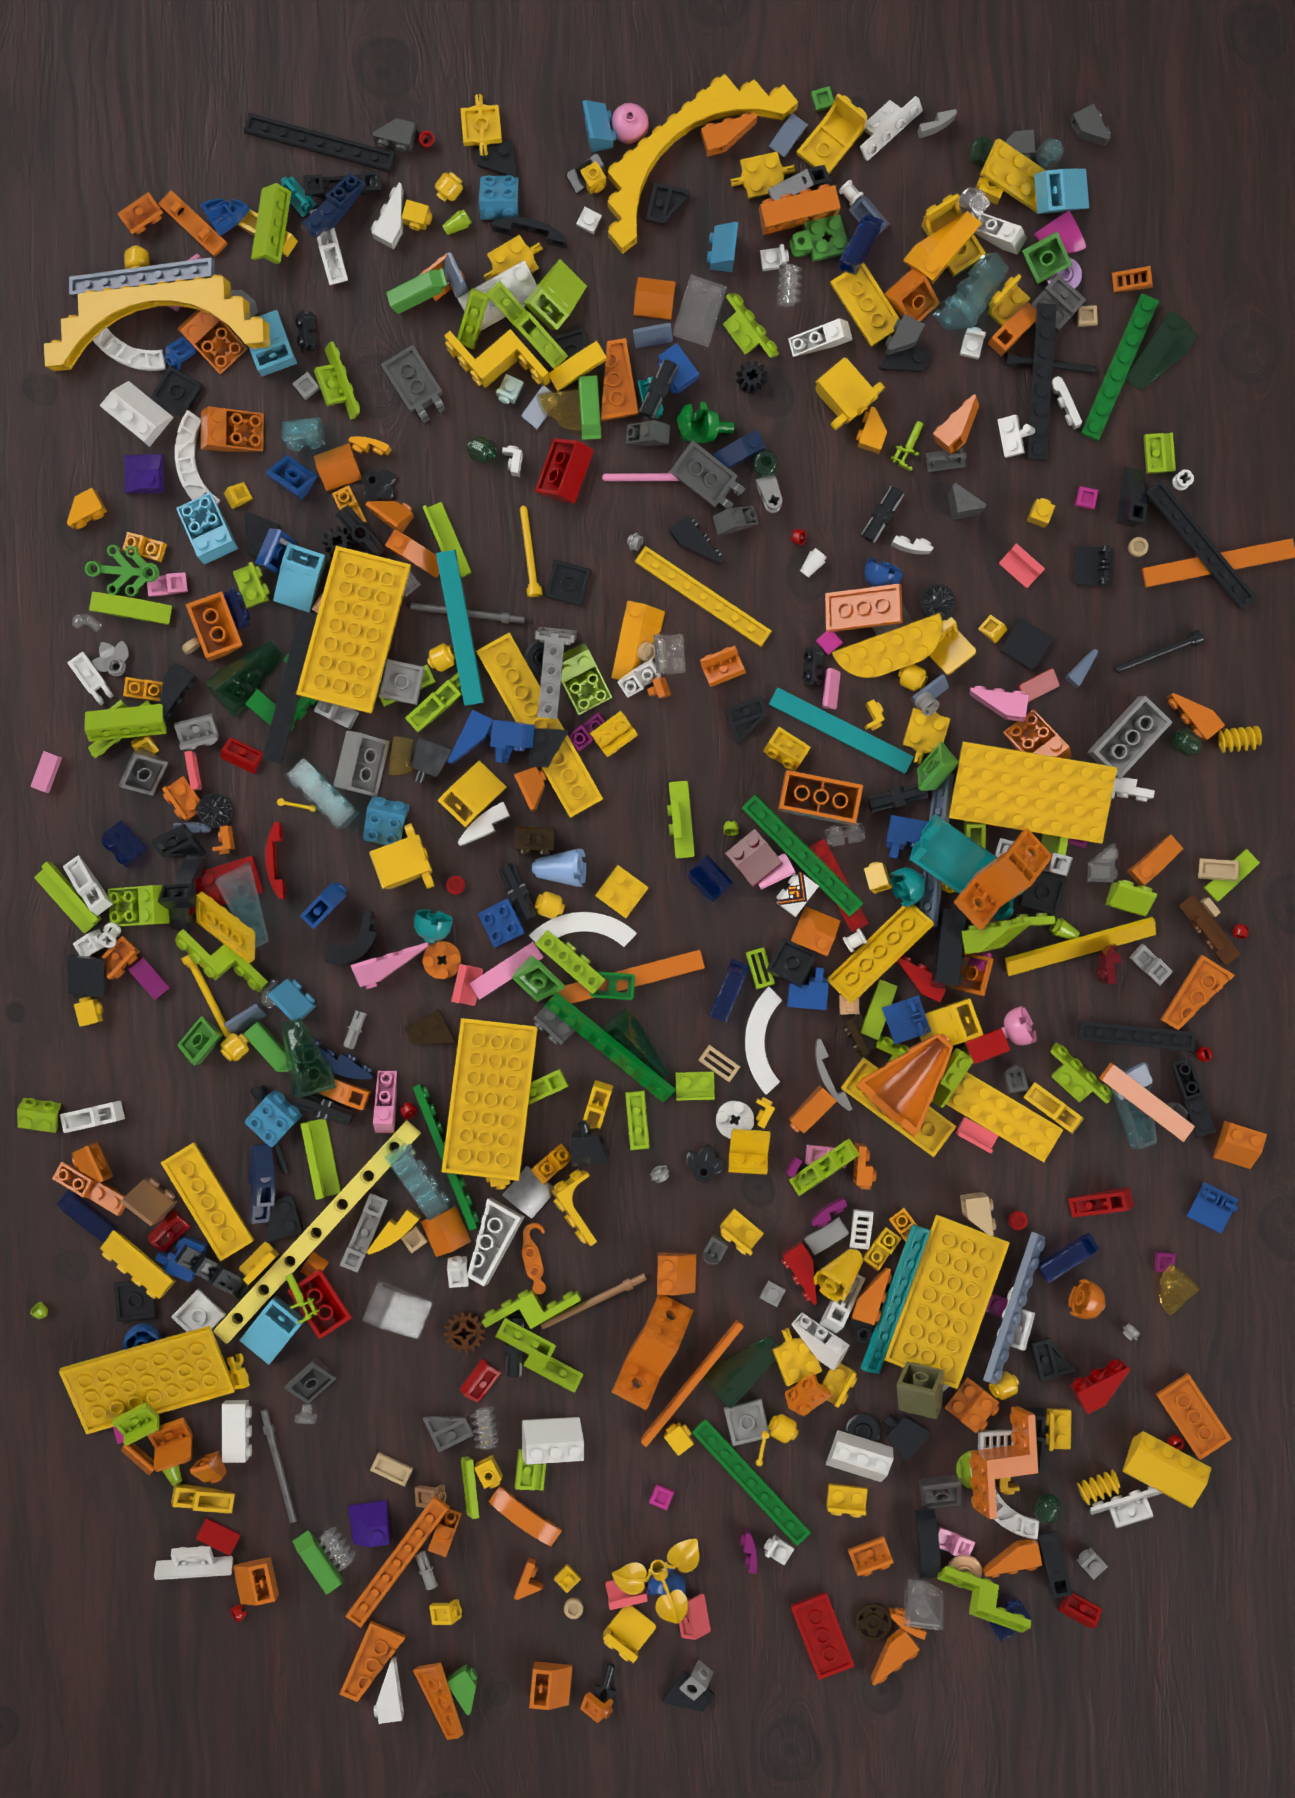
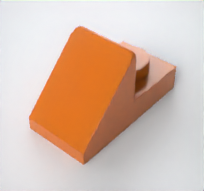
[514,1557,543,1600]

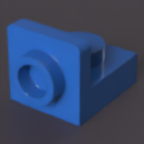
[164,336,197,370]

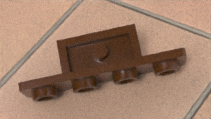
[1179,895,1240,965]

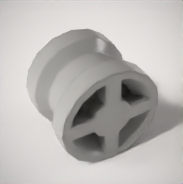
[915,691,939,716]

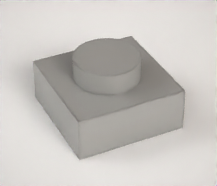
[292,372,320,400]
[760,1280,786,1307]

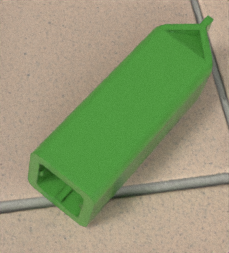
[386,268,448,314]
[578,376,601,440]
[243,1021,295,1075]
[292,1530,344,1595]

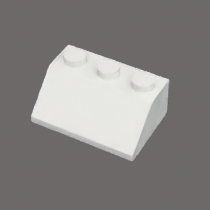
[100,381,174,447]
[522,1417,584,1464]
[826,1430,894,1482]

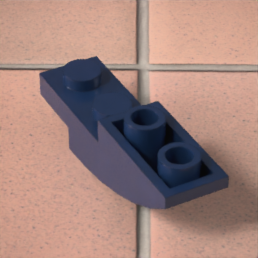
[301,172,365,239]
[301,1037,375,1079]
[248,1144,275,1224]

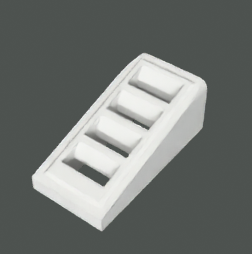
[850,1209,874,1249]
[978,1430,1013,1450]

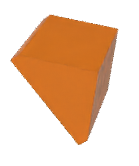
[633,277,676,320]
[314,443,362,492]
[955,951,994,996]
[421,1206,471,1257]

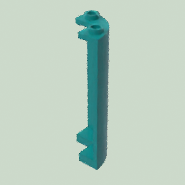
[910,814,1025,921]

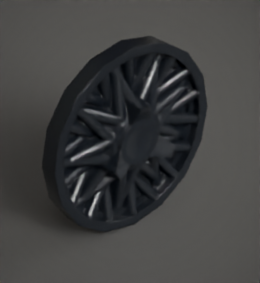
[920,584,956,619]
[524,640,544,676]
[197,793,233,829]
[845,1413,881,1442]

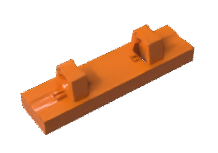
[158,190,227,258]

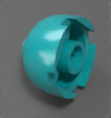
[890,867,926,907]
[414,909,453,943]

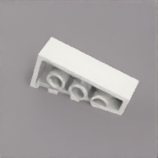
[467,1198,525,1286]

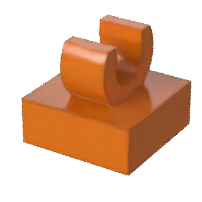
[647,677,671,698]

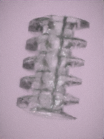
[777,264,803,308]
[470,1406,499,1449]
[316,1526,356,1572]

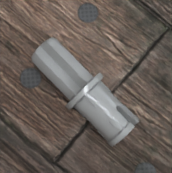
[343,1010,367,1049]
[415,1550,438,1590]

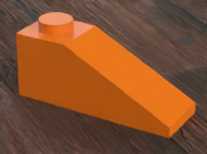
[385,529,440,578]
[1127,834,1183,886]
[190,1450,227,1483]

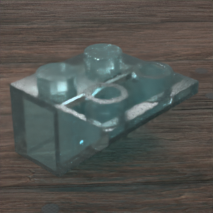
[281,417,326,451]

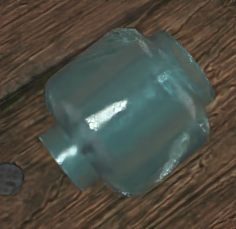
[1035,138,1064,168]

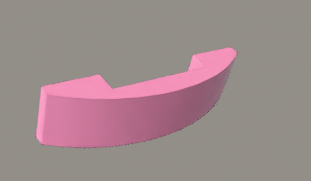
[469,942,544,1000]

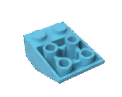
[1034,169,1089,214]
[249,310,297,377]
[176,492,239,565]
[273,543,328,612]
[239,1295,304,1364]

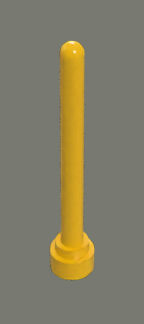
[520,506,543,597]
[181,955,231,1038]

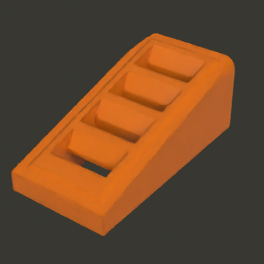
[1112,266,1153,293]

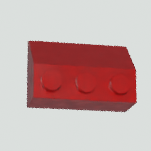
[535,438,594,504]
[288,1269,352,1339]

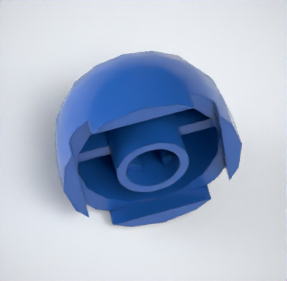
[864,557,904,587]
[123,1323,162,1350]
[647,1568,686,1596]

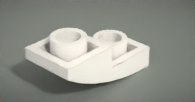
[891,535,934,554]
[618,659,661,698]

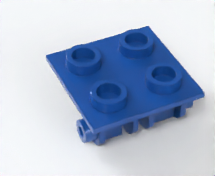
[478,898,525,948]
[882,995,931,1044]
[1187,1182,1239,1234]

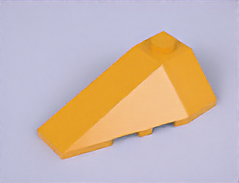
[903,211,982,285]
[611,601,665,680]

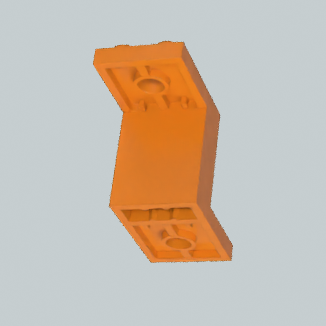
[954,828,1053,930]
[612,1295,694,1410]
[969,1406,1038,1519]

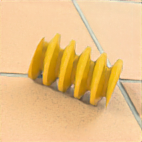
[1218,726,1262,753]
[1077,1469,1120,1505]

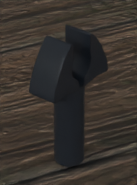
[595,1664,616,1702]

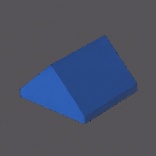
[266,455,318,500]
[255,528,296,575]

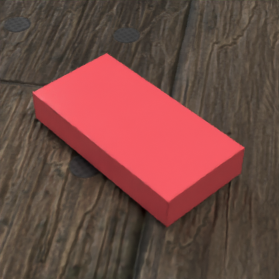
[184,751,202,791]

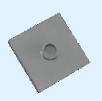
[379,659,425,705]
[724,1398,770,1446]

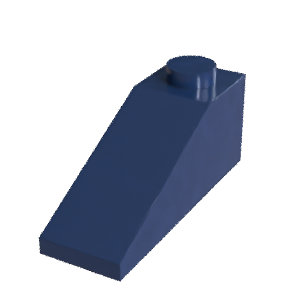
[712,430,766,469]

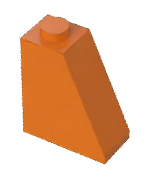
[789,1085,837,1133]

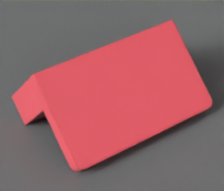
[999,543,1045,588]
[451,964,483,1006]
[955,1117,998,1154]
[605,1580,648,1610]
[679,1594,711,1640]

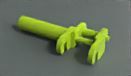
[890,421,924,471]
[285,1273,319,1324]

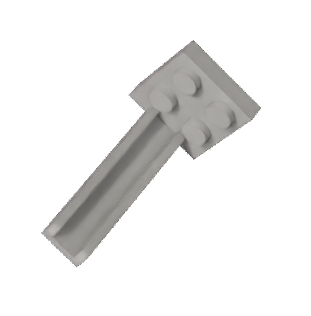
[535,626,577,719]

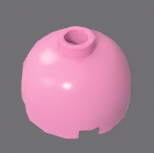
[611,103,649,145]
[1002,1006,1037,1045]

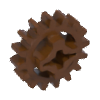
[444,1310,486,1354]

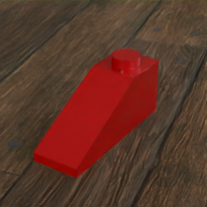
[1068,1187,1134,1218]

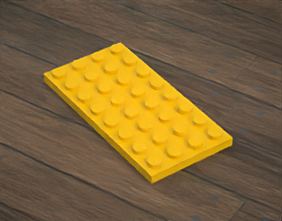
[296,546,411,714]
[949,741,1117,844]
[442,1018,538,1181]
[884,1215,1010,1389]
[59,1325,235,1434]

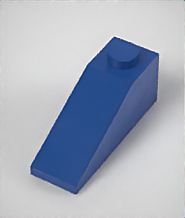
[447,710,493,765]

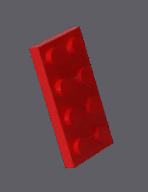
[189,856,264,914]
[791,1592,855,1680]

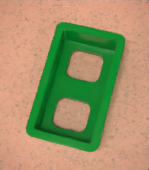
[590,971,635,1000]

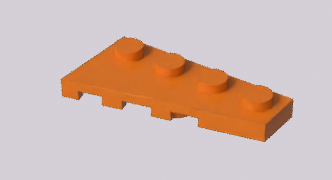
[601,338,638,421]
[1160,955,1235,1030]
[340,1621,406,1702]
[413,1662,464,1740]

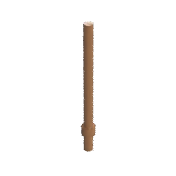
[540,1273,647,1329]

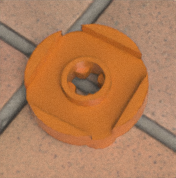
[422,941,461,979]

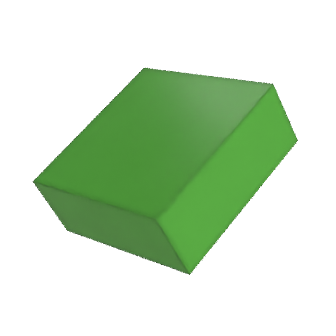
[811,86,834,112]

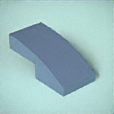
[769,113,808,157]

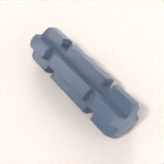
[173,822,211,833]

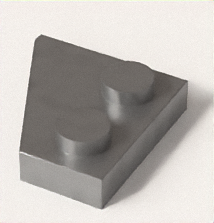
[423,1416,474,1452]

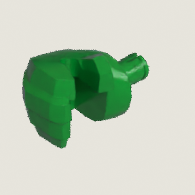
[677,402,734,443]

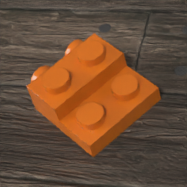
[853,1143,876,1190]
[943,1376,1000,1433]

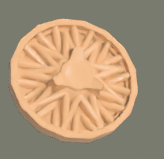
[947,1555,982,1588]

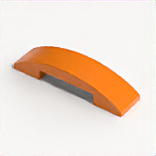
[489,1485,562,1546]

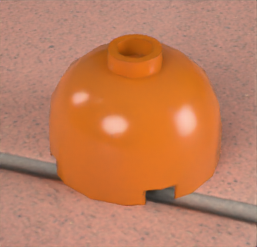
[1068,1279,1106,1320]

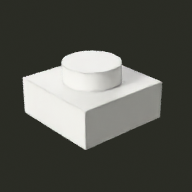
[576,207,602,234]

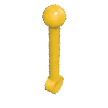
[277,798,316,812]
[756,1431,769,1466]

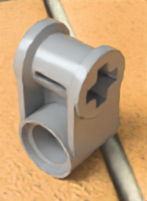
[755,473,783,513]

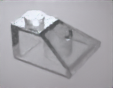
[904,1579,944,1631]

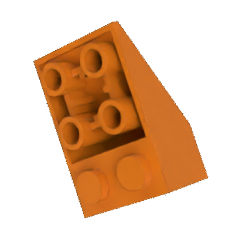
[177,310,248,374]
[201,406,264,452]
[1003,709,1072,759]

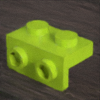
[17,1098,61,1133]
[113,1402,159,1446]

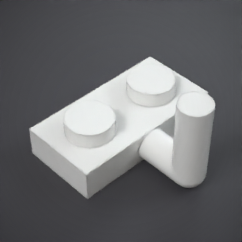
[998,415,1035,458]

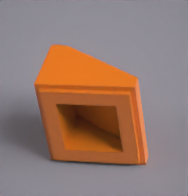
[300,1252,328,1276]

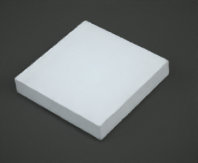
[171,1288,227,1332]

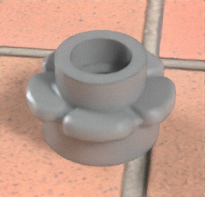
[627,532,643,551]
[1122,1323,1141,1340]

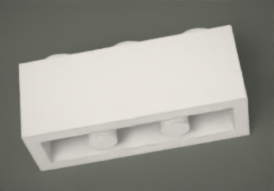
[222,1400,252,1463]

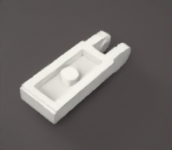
[1051,376,1082,430]
[67,652,114,705]

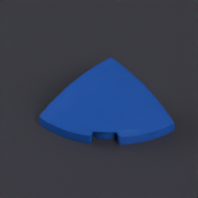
[200,198,249,236]

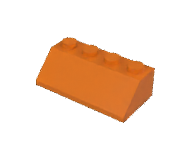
[759,184,841,236]

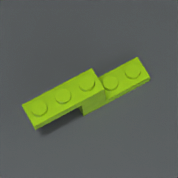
[486,280,568,369]
[175,929,268,993]
[482,1290,582,1329]
[495,1318,583,1392]
[937,1566,1031,1633]

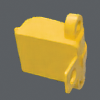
[815,357,885,431]
[369,823,435,889]

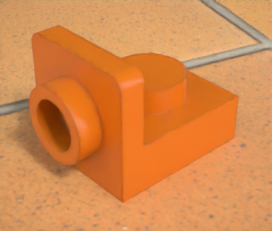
[212,826,235,855]
[580,1692,614,1723]

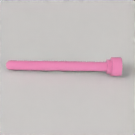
[602,473,680,481]

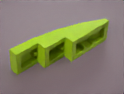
[89,591,172,625]
[405,673,462,732]
[789,1139,860,1196]

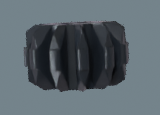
[736,360,768,394]
[322,526,355,558]

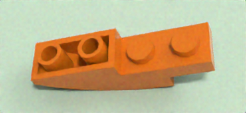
[52,1162,125,1216]

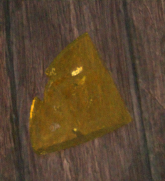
[540,389,581,430]
[389,736,413,775]
[1159,1264,1200,1316]

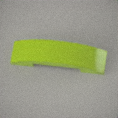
[528,1069,568,1105]

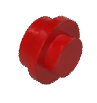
[446,876,465,895]
[1008,1211,1028,1230]

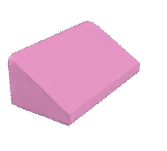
[822,668,841,710]
[30,751,62,793]
[758,853,795,889]

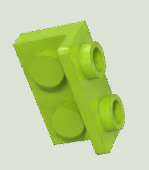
[233,562,270,608]

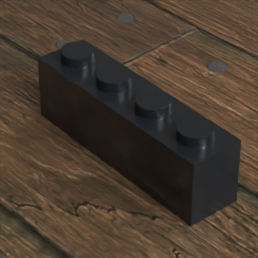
[931,908,968,991]

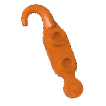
[522,1223,546,1294]

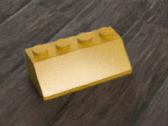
[100,1230,176,1299]
[1122,1431,1211,1508]

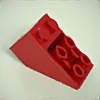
[1069,1359,1131,1414]

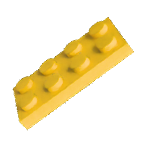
[980,139,1046,214]
[830,261,900,347]
[196,892,255,963]

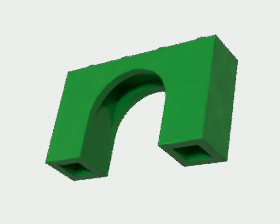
[245,654,318,732]

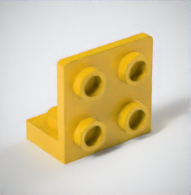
[987,274,1031,326]
[729,1129,770,1175]
[720,1208,764,1256]

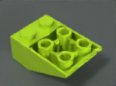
[523,259,587,330]
[561,643,612,715]
[108,885,170,926]
[961,918,1032,954]

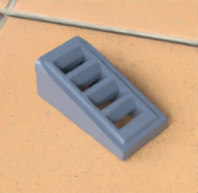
[1065,649,1098,688]

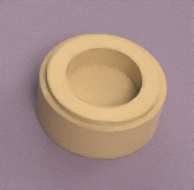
[1128,537,1149,557]
[182,638,201,655]
[638,642,657,662]
[564,1598,583,1619]

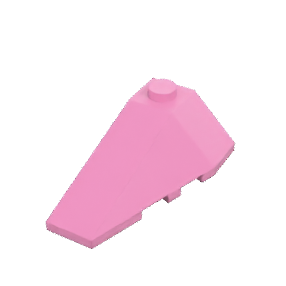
[351,942,430,989]

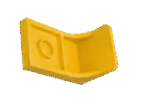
[796,94,867,174]
[921,194,987,277]
[551,1169,597,1246]

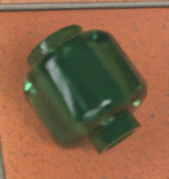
[968,137,994,166]
[467,436,497,464]
[753,451,778,478]
[1172,728,1202,757]
[1033,1493,1062,1524]

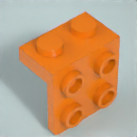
[147,1417,193,1472]

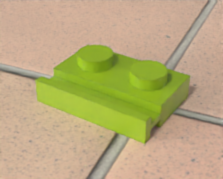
[1143,432,1176,474]
[1011,913,1055,926]
[676,1071,715,1101]
[515,1449,546,1491]

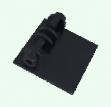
[1074,545,1114,586]

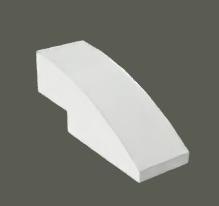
[458,802,510,846]
[63,855,113,916]
[60,1100,125,1133]

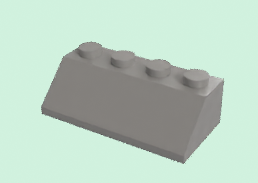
[1087,696,1172,779]

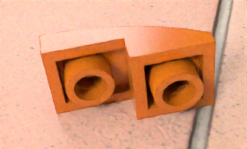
[889,1607,927,1640]

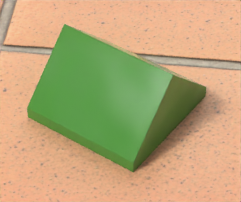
[1022,231,1072,284]
[917,742,959,791]
[511,955,565,1002]
[177,1016,224,1066]

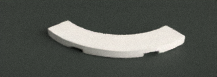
[93,328,167,371]
[175,410,220,505]
[529,912,637,947]
[745,987,782,1095]
[970,1454,1040,1539]

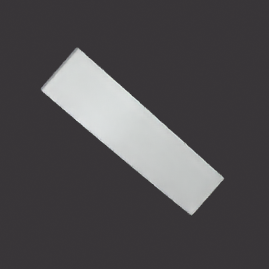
[310,209,348,285]

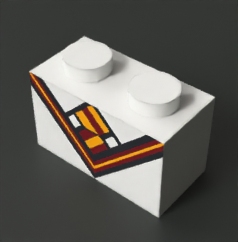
[776,872,819,917]

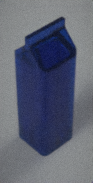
[839,214,884,275]
[708,959,750,1023]
[56,1189,119,1243]
[1038,1233,1100,1283]

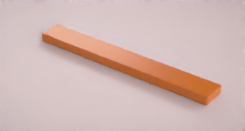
[1141,538,1295,588]
[553,950,705,1004]
[641,1320,744,1447]
[345,1495,450,1628]

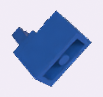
[657,343,699,394]
[490,720,535,763]
[885,815,928,859]
[300,882,347,929]
[787,967,829,1010]
[154,1235,208,1282]

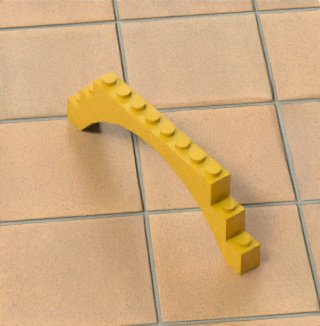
[607,74,798,254]
[44,275,270,371]

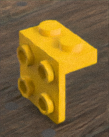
[929,617,976,675]
[603,1605,656,1663]

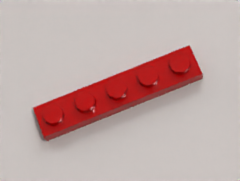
[810,839,869,933]

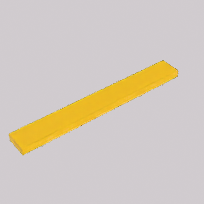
[635,546,772,647]
[1005,917,1156,976]

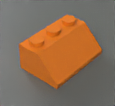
[185,591,243,662]

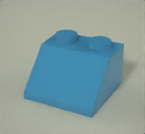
[582,100,616,153]
[707,222,738,272]
[267,978,316,1023]

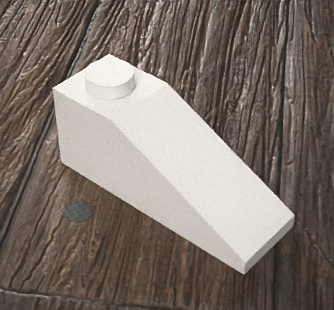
[820,1274,866,1333]
[374,1656,404,1724]

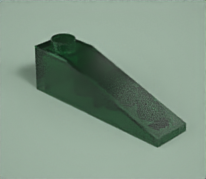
[1125,311,1198,390]
[204,640,282,717]
[601,1009,669,1079]
[281,1018,336,1098]
[703,1336,779,1409]

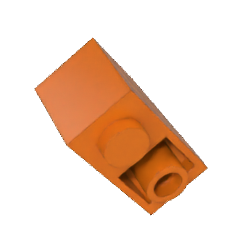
[428,1509,462,1557]

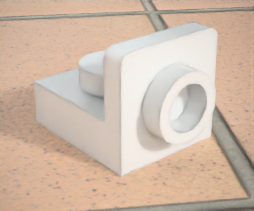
[760,244,789,271]
[960,327,986,360]
[502,446,523,477]
[73,929,105,957]
[447,1256,469,1288]
[764,1535,794,1565]

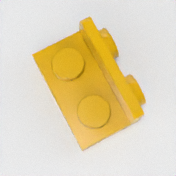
[590,711,638,757]
[763,727,811,772]
[239,1241,279,1285]
[821,1362,857,1408]
[1045,1408,1071,1451]
[826,1484,868,1518]

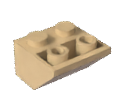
[960,1192,996,1236]

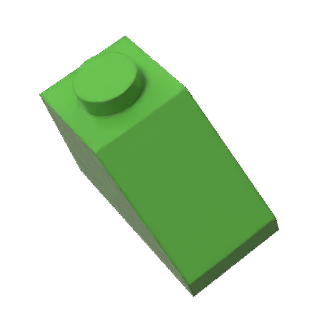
[447,1664,478,1716]

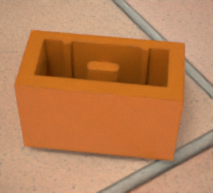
[233,1557,279,1606]
[529,1661,572,1710]

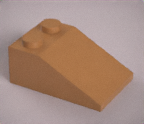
[120,1177,178,1226]

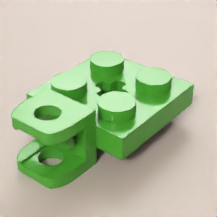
[789,215,850,262]

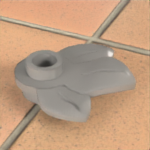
[92,641,129,676]

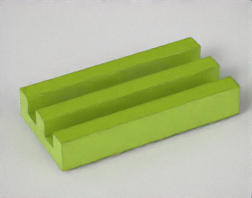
[745,947,775,989]

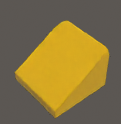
[224,482,253,509]
[978,615,1007,644]
[131,735,159,754]

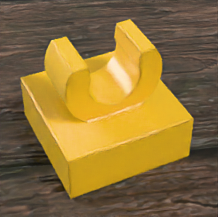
[554,1564,581,1593]

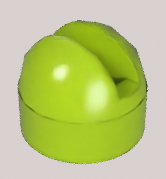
[723,820,739,836]
[30,1302,48,1319]

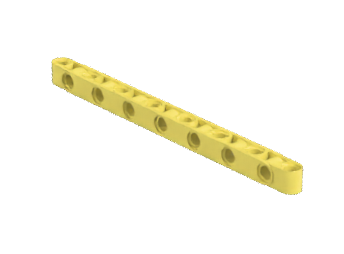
[213,1120,421,1344]

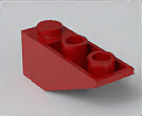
[896,955,946,1002]
[782,1241,817,1305]

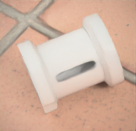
[838,180,864,206]
[1172,470,1194,490]
[99,923,121,948]
[843,928,868,953]

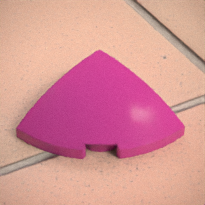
[1034,211,1086,253]

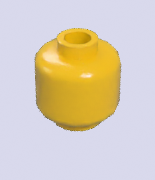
[435,171,463,202]
[124,245,150,269]
[427,643,456,672]
[898,664,928,692]
[535,891,565,919]
[220,1033,249,1062]
[989,1371,1019,1400]
[768,1414,798,1443]

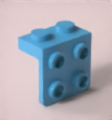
[479,175,519,220]
[363,797,410,845]
[245,1090,303,1147]

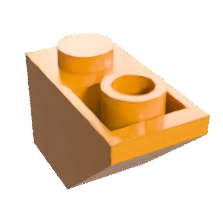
[856,407,887,454]
[67,488,107,529]

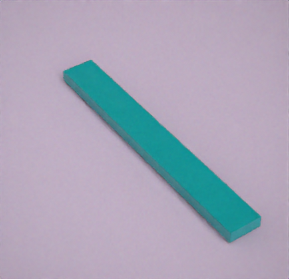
[436,550,484,706]
[769,687,914,774]
[861,1224,931,1374]

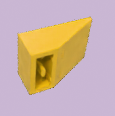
[438,761,507,828]
[920,998,983,1046]

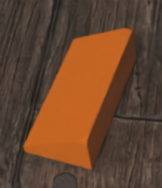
[121,1442,155,1475]

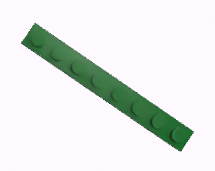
[1080,293,1159,442]
[742,794,864,917]
[545,992,675,1103]
[413,1083,480,1231]
[692,1418,811,1546]

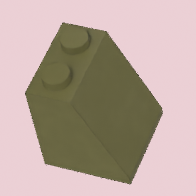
[897,1361,945,1419]

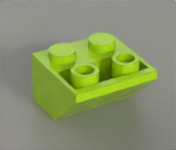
[1105,880,1157,916]

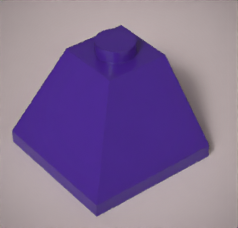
[124,454,164,494]
[348,1500,392,1547]

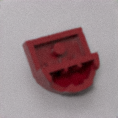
[1096,944,1122,984]

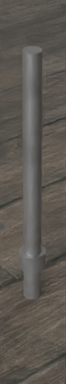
[410,602,525,624]
[260,1409,297,1523]

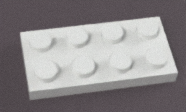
[457,260,537,331]

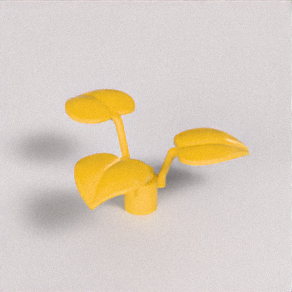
[612,1539,700,1624]

